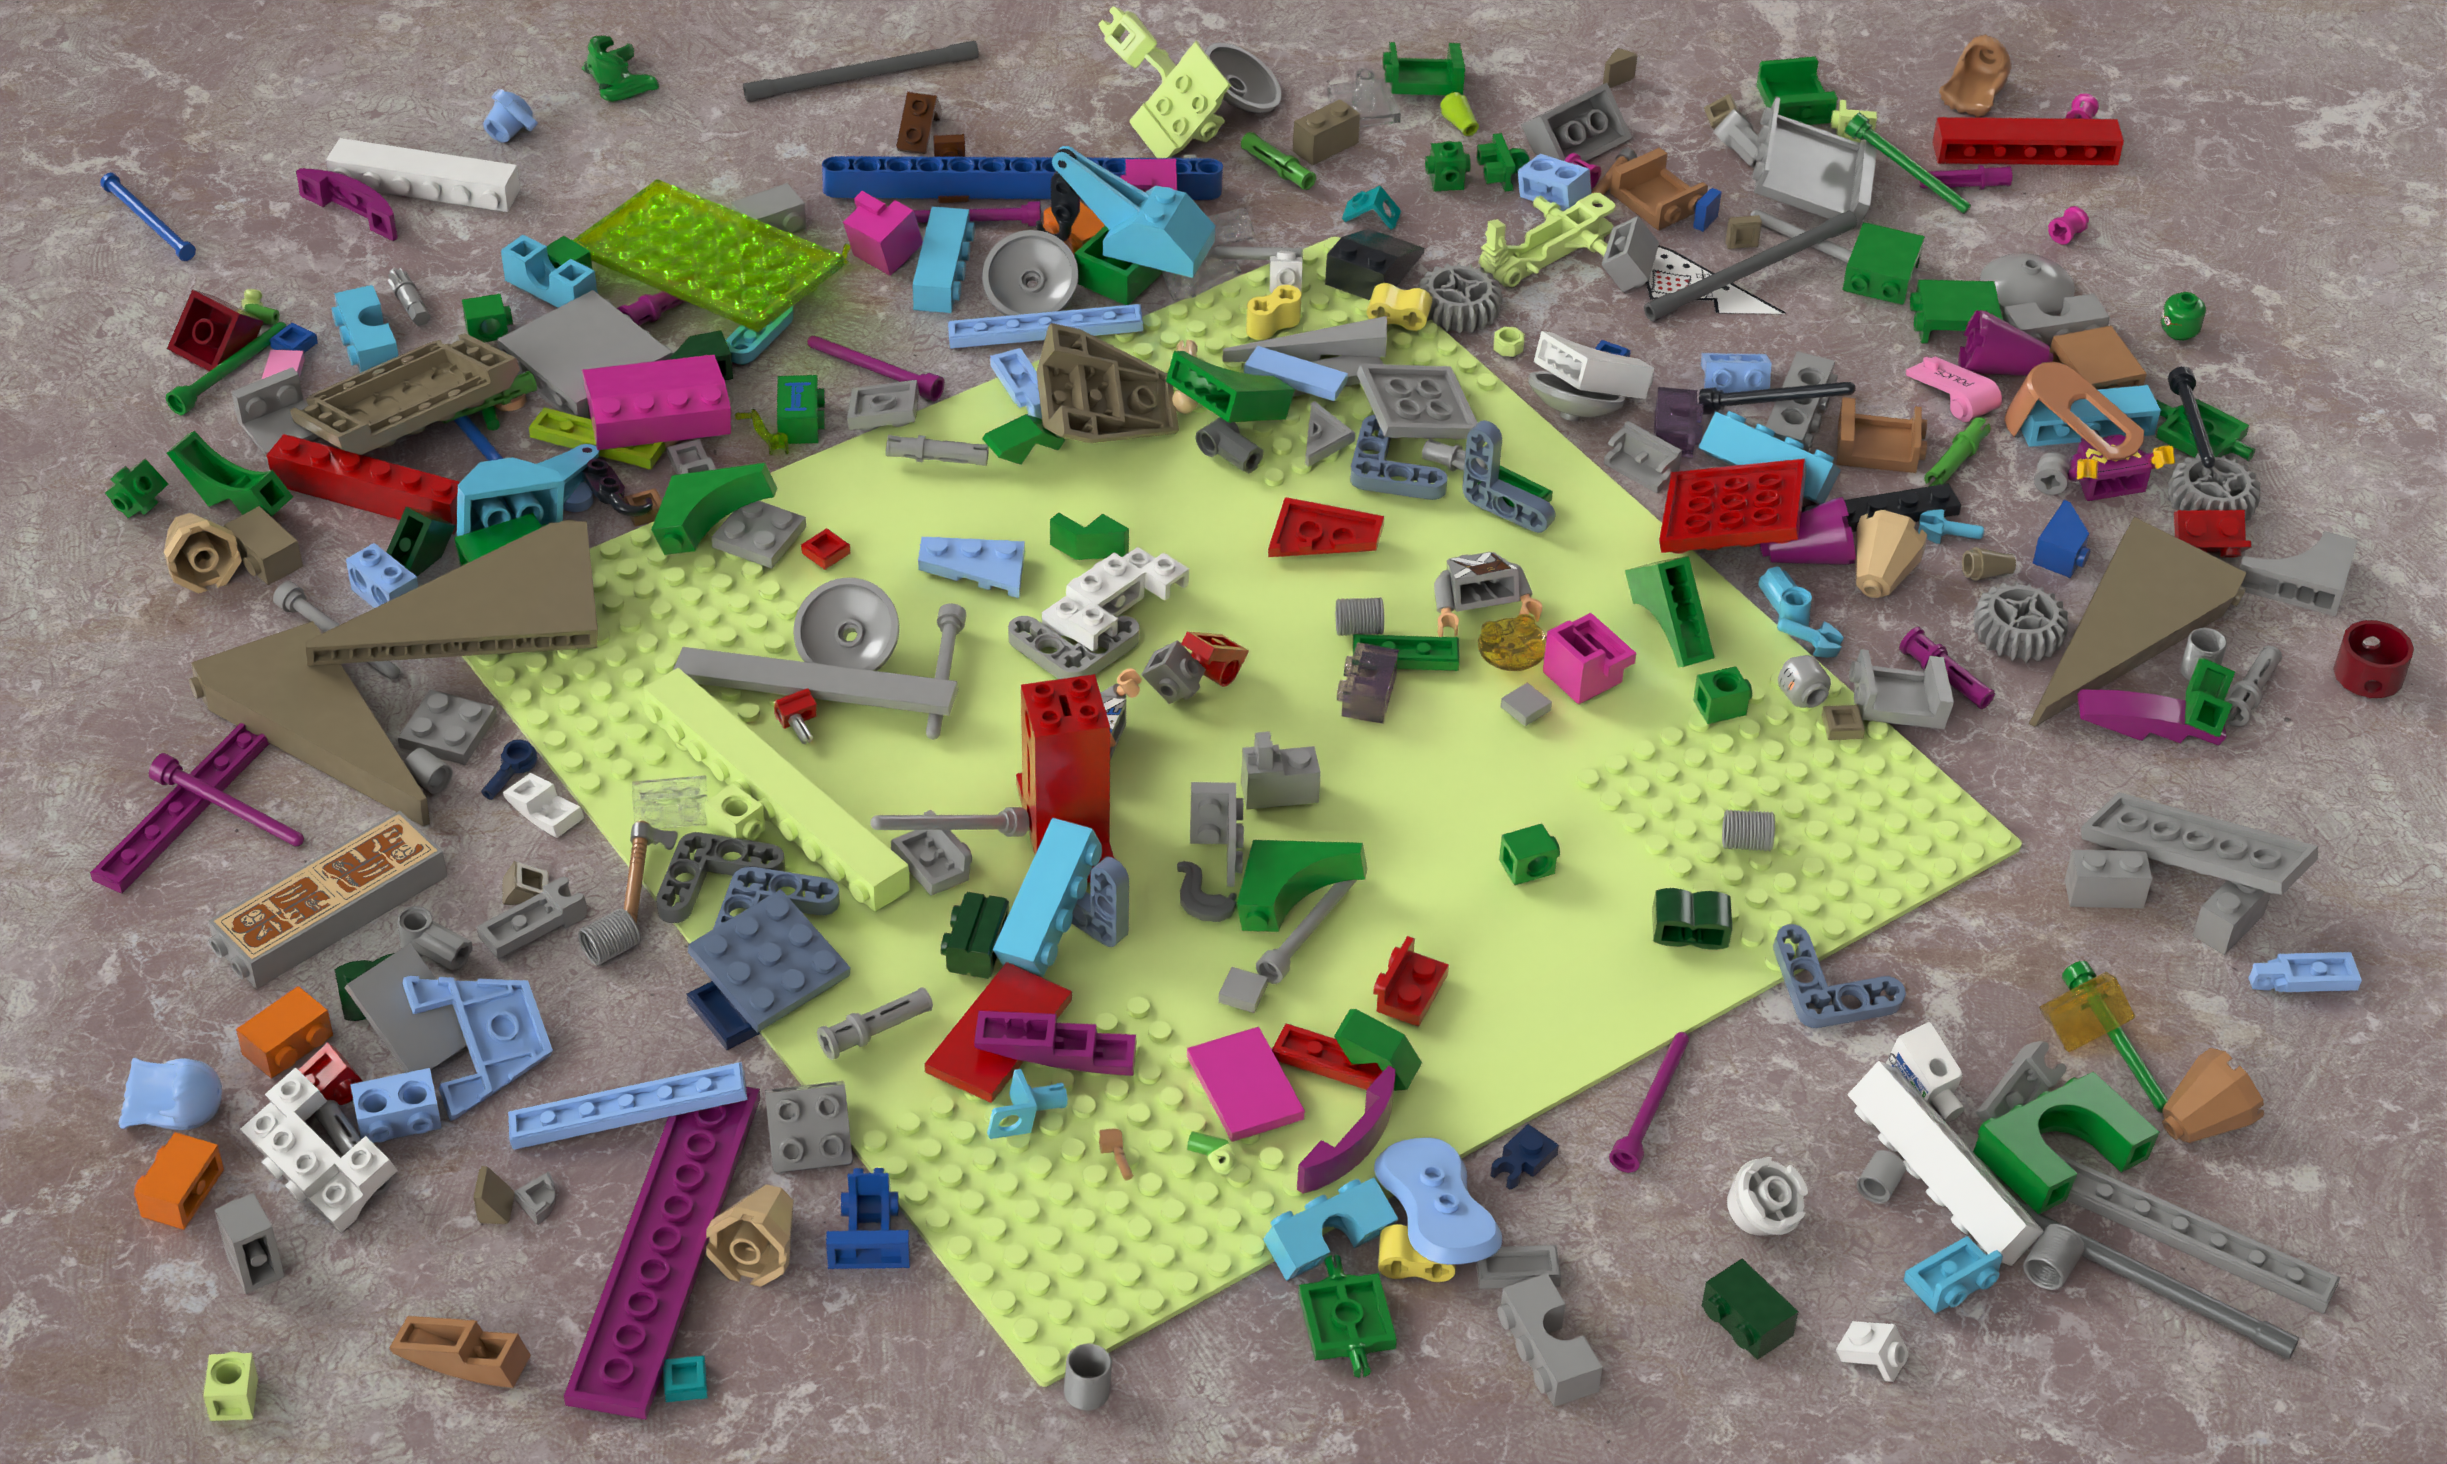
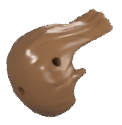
[1939,34,2011,118]

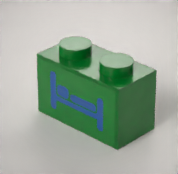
[777,375,825,444]

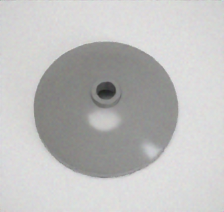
[1204,43,1282,113]
[982,230,1079,316]
[1979,253,2075,316]
[1528,372,1625,421]
[793,578,900,671]

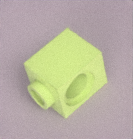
[705,783,765,841]
[203,1352,258,1421]

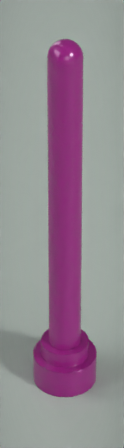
[914,201,1041,227]
[807,335,945,402]
[148,753,304,847]
[1609,1032,1689,1173]

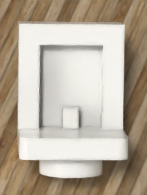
[1270,251,1303,293]
[1836,1321,1909,1382]

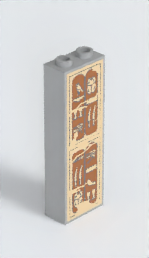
[208,811,447,989]

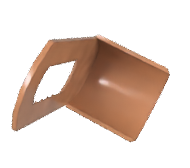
[2005,362,2144,460]

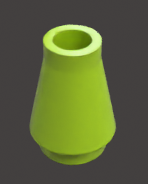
[1440,92,1479,136]

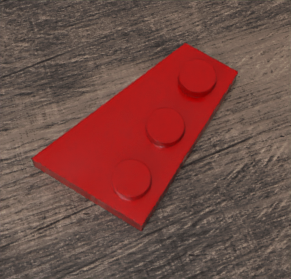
[1268,497,1384,557]

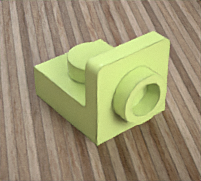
[1831,100,1877,143]

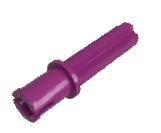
[1919,165,2013,190]

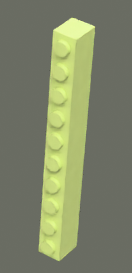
[644,668,910,912]

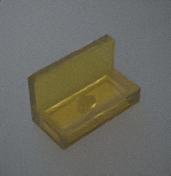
[2039,971,2135,1052]

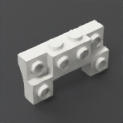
[1042,547,1189,651]
[240,1067,398,1233]

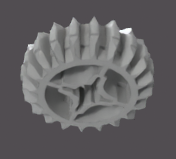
[1418,263,1503,334]
[2168,453,2261,520]
[1973,581,2069,663]

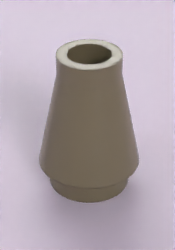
[1962,547,2016,581]

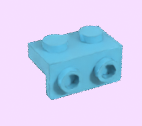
[1903,1236,2003,1314]

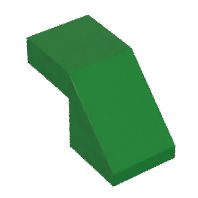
[982,414,1065,465]
[1050,513,1129,560]
[2185,658,2235,737]
[1334,1009,1422,1091]

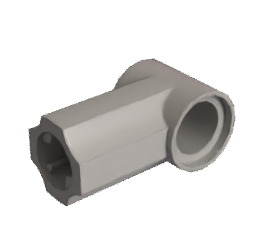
[1713,109,1760,168]
[397,906,472,970]

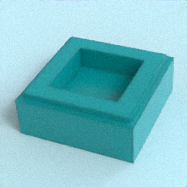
[663,1355,708,1402]

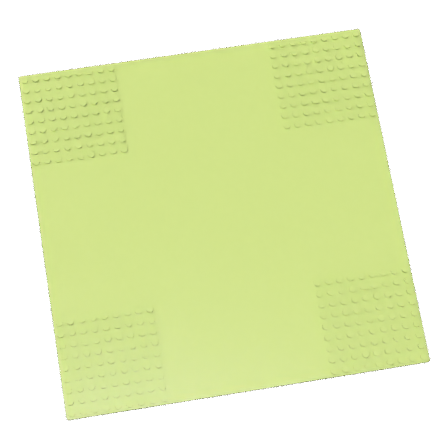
[462,237,2022,1387]

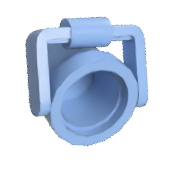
[483,89,538,143]

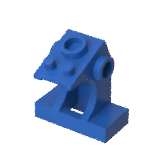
[826,1168,910,1269]

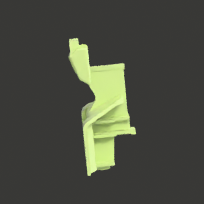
[1098,6,1231,158]

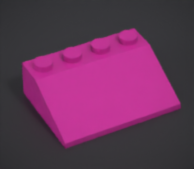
[582,355,731,450]

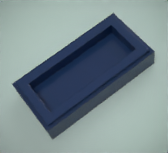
[686,981,760,1050]

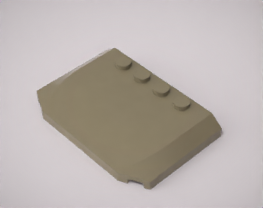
[290,333,520,455]

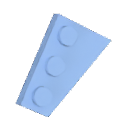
[918,537,1025,598]

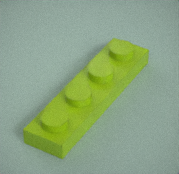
[529,407,666,469]

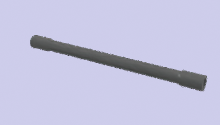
[743,40,979,101]
[1644,210,1857,321]
[2015,1199,2300,1359]

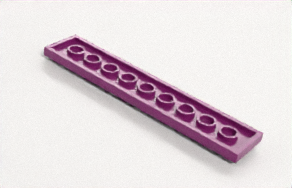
[564,1087,761,1420]

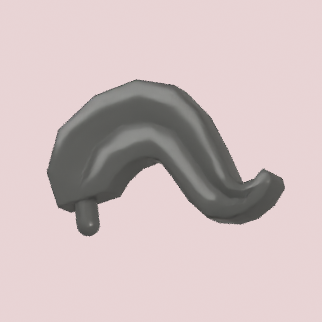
[1177,861,1237,922]

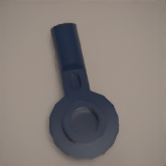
[481,739,538,800]

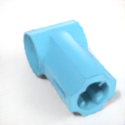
[1759,566,1812,627]

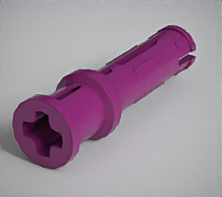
[617,273,707,326]
[1899,627,1995,709]

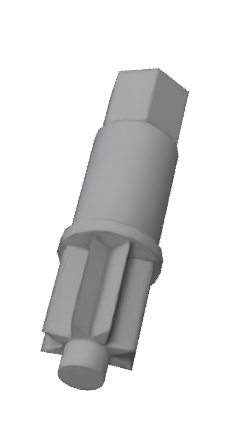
[387,268,431,326]

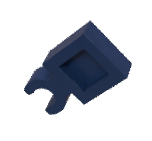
[1490,1124,1559,1190]

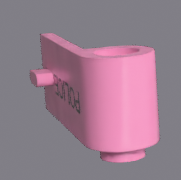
[1906,357,2002,423]

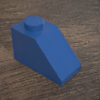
[2033,500,2091,578]

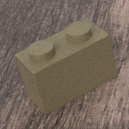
[1293,99,1360,166]
[224,506,303,585]

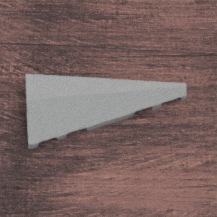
[1222,316,1387,362]

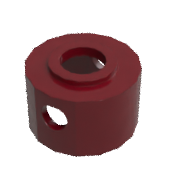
[2333,620,2414,698]

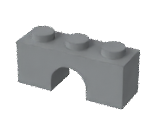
[2003,293,2110,347]
[1498,1273,1603,1407]

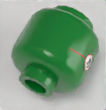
[2160,292,2206,341]

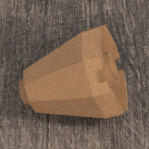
[2162,1048,2264,1143]

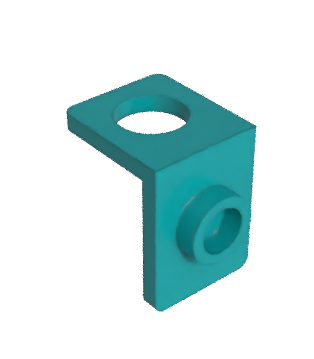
[1342,185,1401,230]

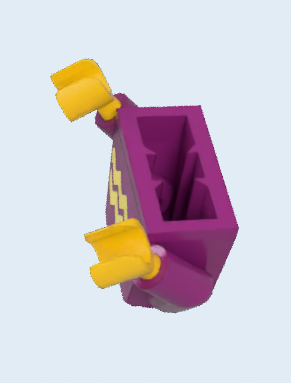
[2068,430,2175,501]

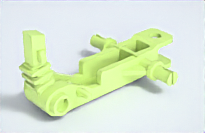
[1479,193,1615,287]

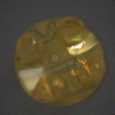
[1478,614,1547,671]

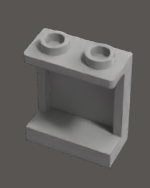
[1849,649,1954,729]

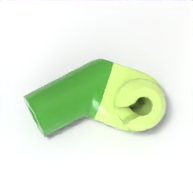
[241,289,280,325]
[1187,1131,1237,1174]

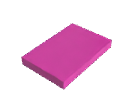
[1187,1026,1305,1142]

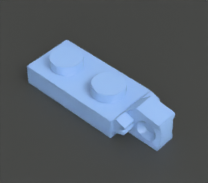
[990,348,1042,419]
[2248,952,2362,992]

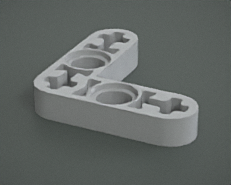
[1008,616,1140,679]

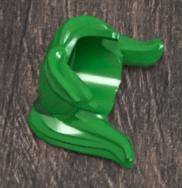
[582,35,659,102]

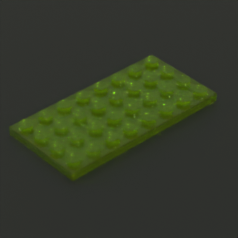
[573,179,845,332]

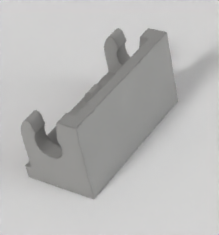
[1603,421,1682,493]

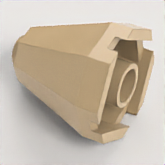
[1855,510,1927,598]
[164,513,242,593]
[706,1184,793,1287]

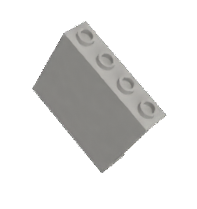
[1752,97,1879,229]
[497,290,673,419]

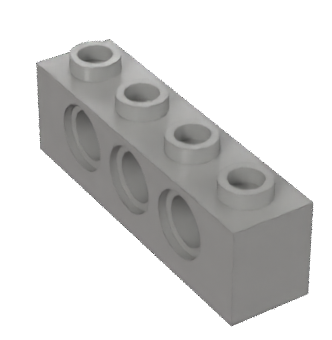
[1766,351,1838,452]

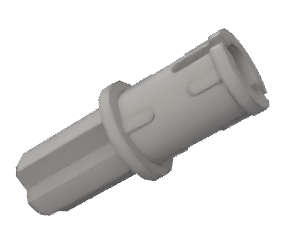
[1422,439,1488,471]

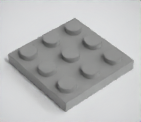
[1357,364,1477,440]

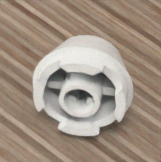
[1727,1157,1808,1235]

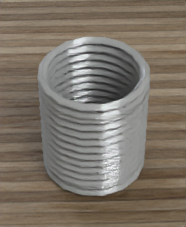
[1335,597,1384,636]
[2180,628,2227,681]
[1722,809,1775,852]
[578,908,641,966]
[2023,1224,2085,1290]
[1064,1343,1112,1411]

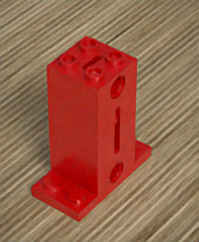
[1016,674,1114,883]

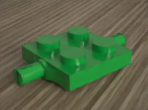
[2156,398,2256,461]
[1298,1254,1397,1378]

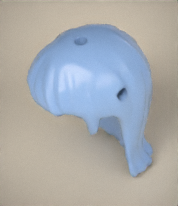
[119,1057,222,1130]

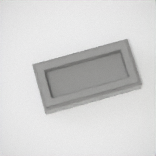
[1476,1245,1561,1289]

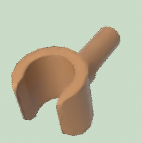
[1099,1128,1133,1180]

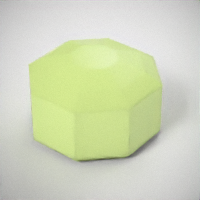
[1493,327,1524,357]

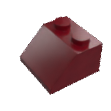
[167,289,264,371]

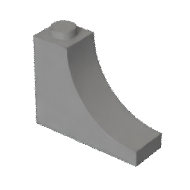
[2240,531,2358,616]

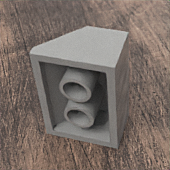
[1521,83,1632,162]

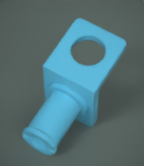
[987,1069,1068,1139]

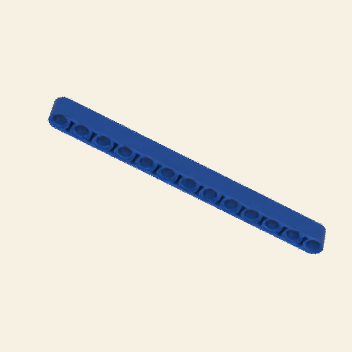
[822,156,1223,200]

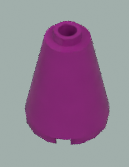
[1958,310,2053,376]
[1759,497,1856,565]

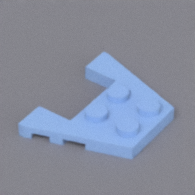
[402,976,553,1121]

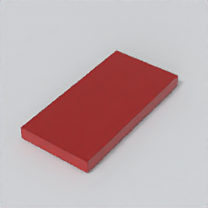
[924,962,1072,1103]

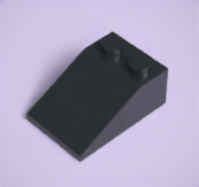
[1325,228,1425,300]

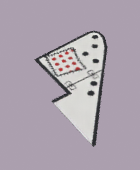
[1646,245,1786,314]

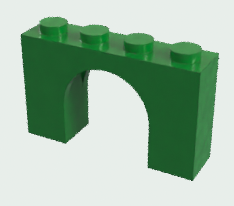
[1973,1071,2160,1215]

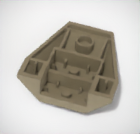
[1037,323,1179,443]

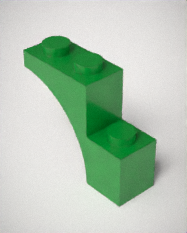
[166,431,293,517]

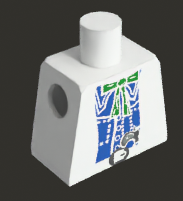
[1886,1022,1965,1122]

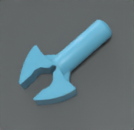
[1918,509,1984,544]
[1777,617,1844,658]

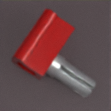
[774,688,817,744]

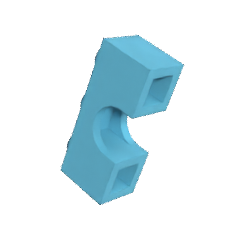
[501,235,597,308]
[331,285,399,373]
[1263,1177,1398,1281]

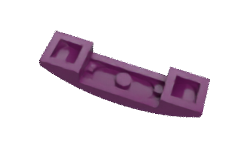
[296,168,398,242]
[1297,1066,1395,1194]

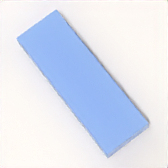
[1244,346,1348,401]

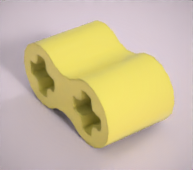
[1367,283,1432,331]
[1246,285,1301,340]
[1378,1224,1456,1282]

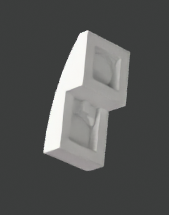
[503,773,584,838]

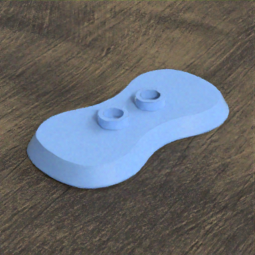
[1374,1138,1502,1265]

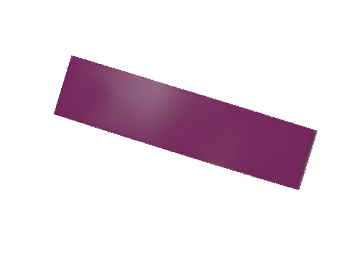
[2077,689,2227,746]
[974,1011,1137,1076]

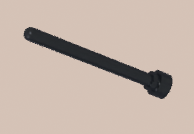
[2168,366,2216,468]
[1699,382,1856,415]

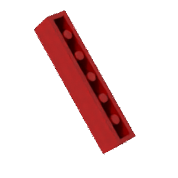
[1932,117,2124,166]
[267,434,460,535]

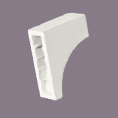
[1534,331,1654,399]

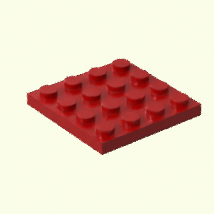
[1659,459,1806,554]

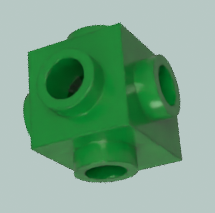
[1425,141,1471,192]
[105,459,169,518]

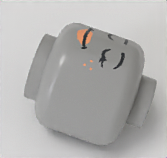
[1778,655,1831,708]

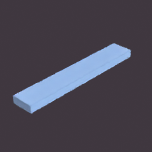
[948,304,1143,349]
[508,1062,747,1150]

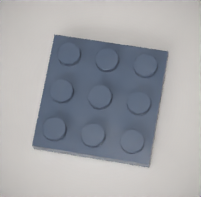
[688,889,851,1033]

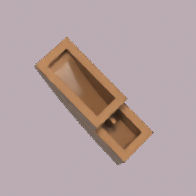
[389,1316,531,1388]

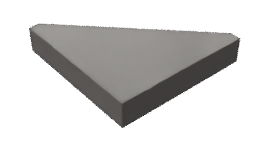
[1305,402,1355,467]

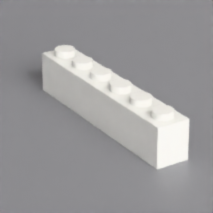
[326,138,520,212]
[1847,1061,2044,1266]

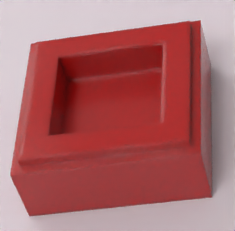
[801,528,850,570]

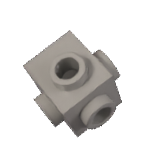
[1141,640,1206,704]

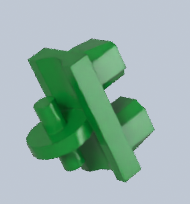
[1476,133,1530,192]

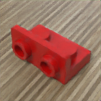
[2174,510,2252,558]
[1373,936,1449,1027]

